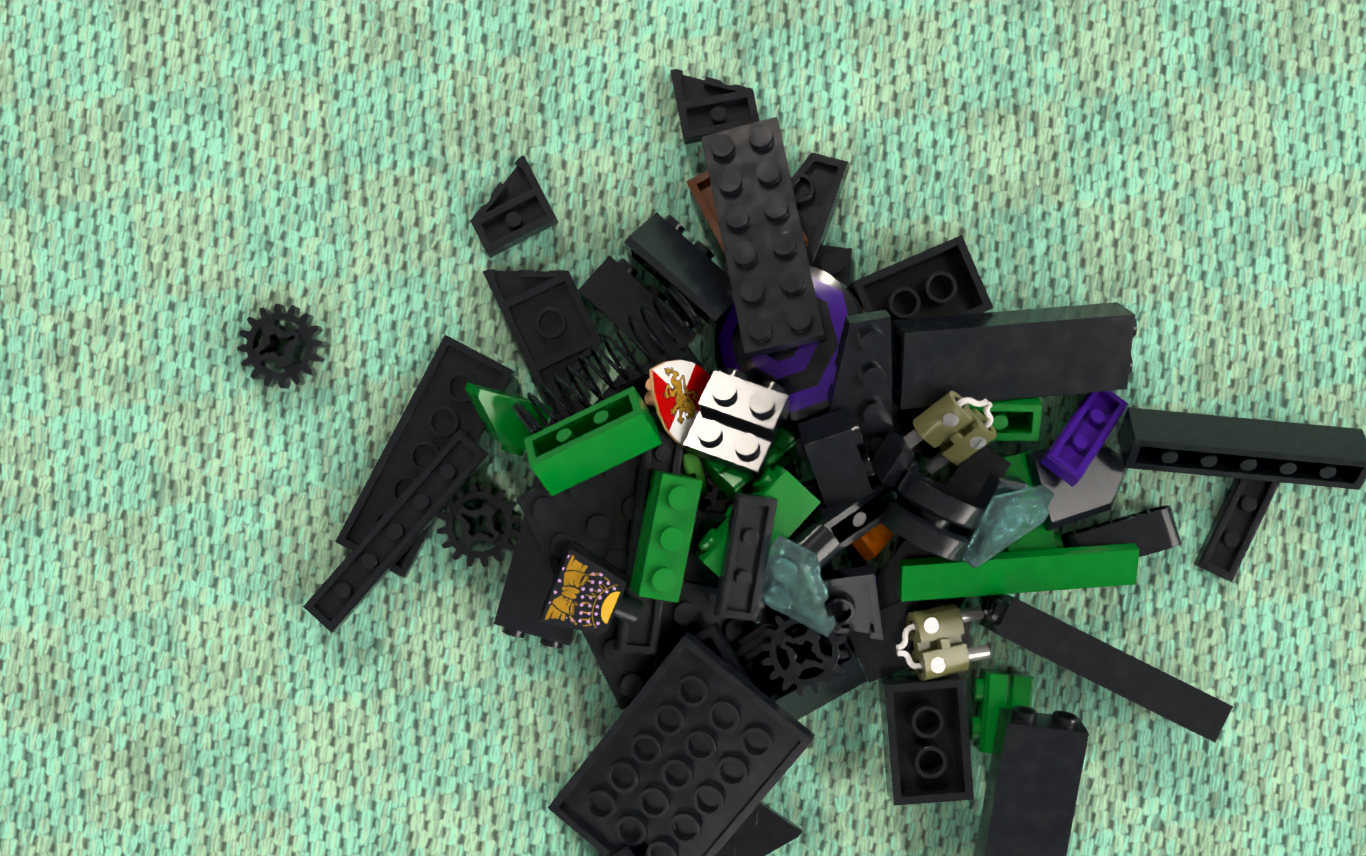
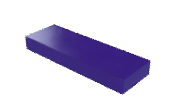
[1040,391,1128,487]

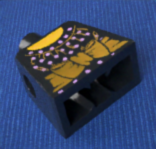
[540,541,643,634]

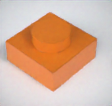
[851,523,894,561]

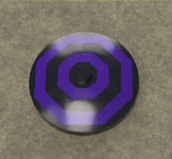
[715,266,863,422]

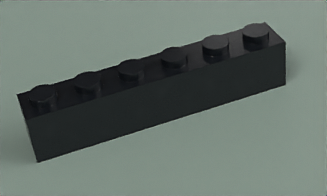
[1118,407,1366,490]

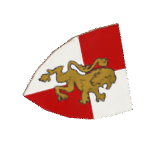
[645,360,711,449]

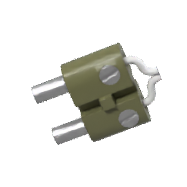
[903,390,997,474]
[896,603,990,681]

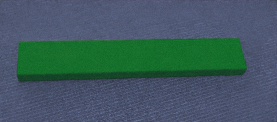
[898,543,1140,602]

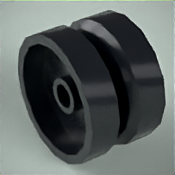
[880,470,987,562]

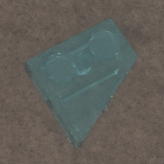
[962,485,1055,568]
[760,535,836,637]

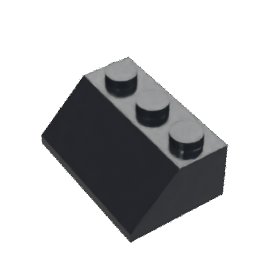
[624,212,734,328]
[743,627,868,720]

